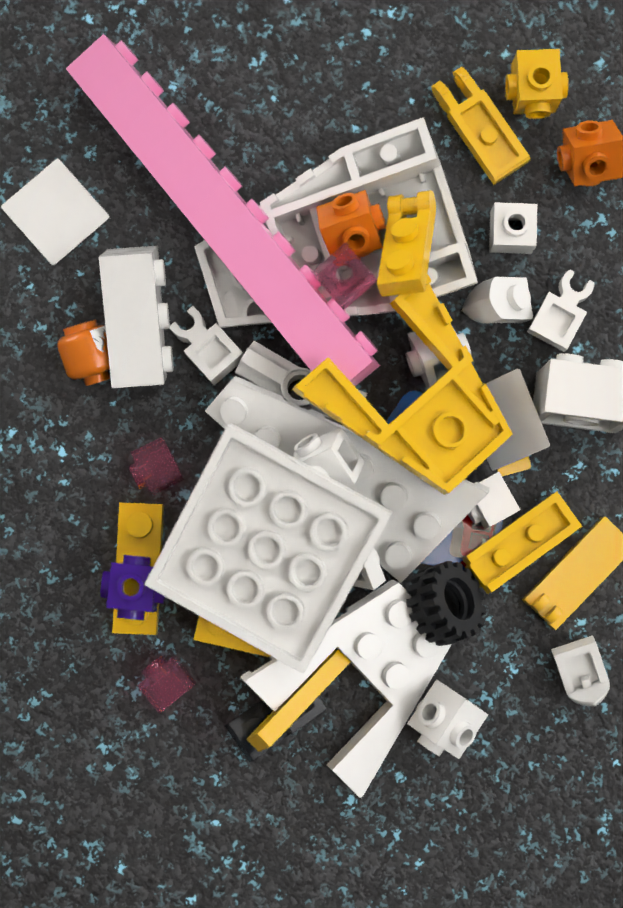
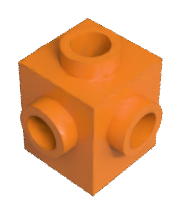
[557,120,623,186]
[316,190,386,264]

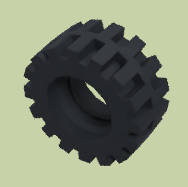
[406,561,486,646]

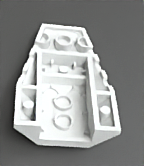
[194,117,478,328]

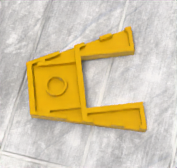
[292,274,513,495]

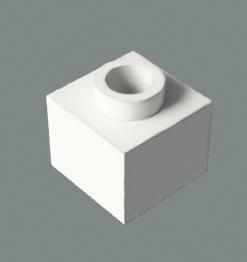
[489,202,537,254]
[468,472,520,529]

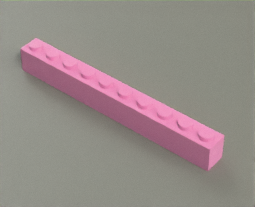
[66,34,380,386]

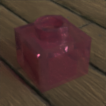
[313,242,377,310]
[129,437,185,495]
[137,655,197,713]

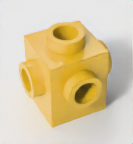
[505,49,569,119]

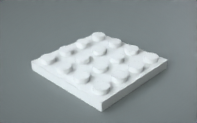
[144,423,393,674]

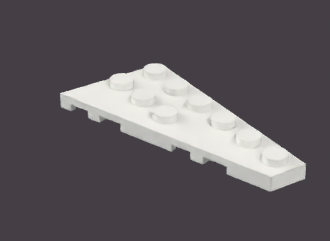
[205,376,490,583]

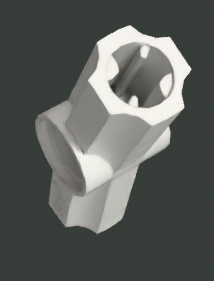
[235,341,367,424]

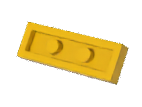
[112,502,164,635]

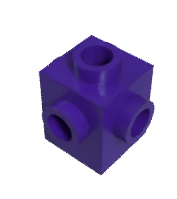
[100,555,165,620]

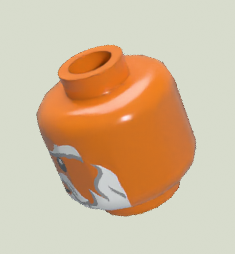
[57,319,110,386]

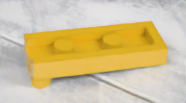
[462,491,582,594]
[522,516,623,630]
[247,649,351,752]

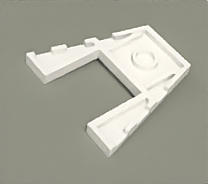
[240,579,452,798]

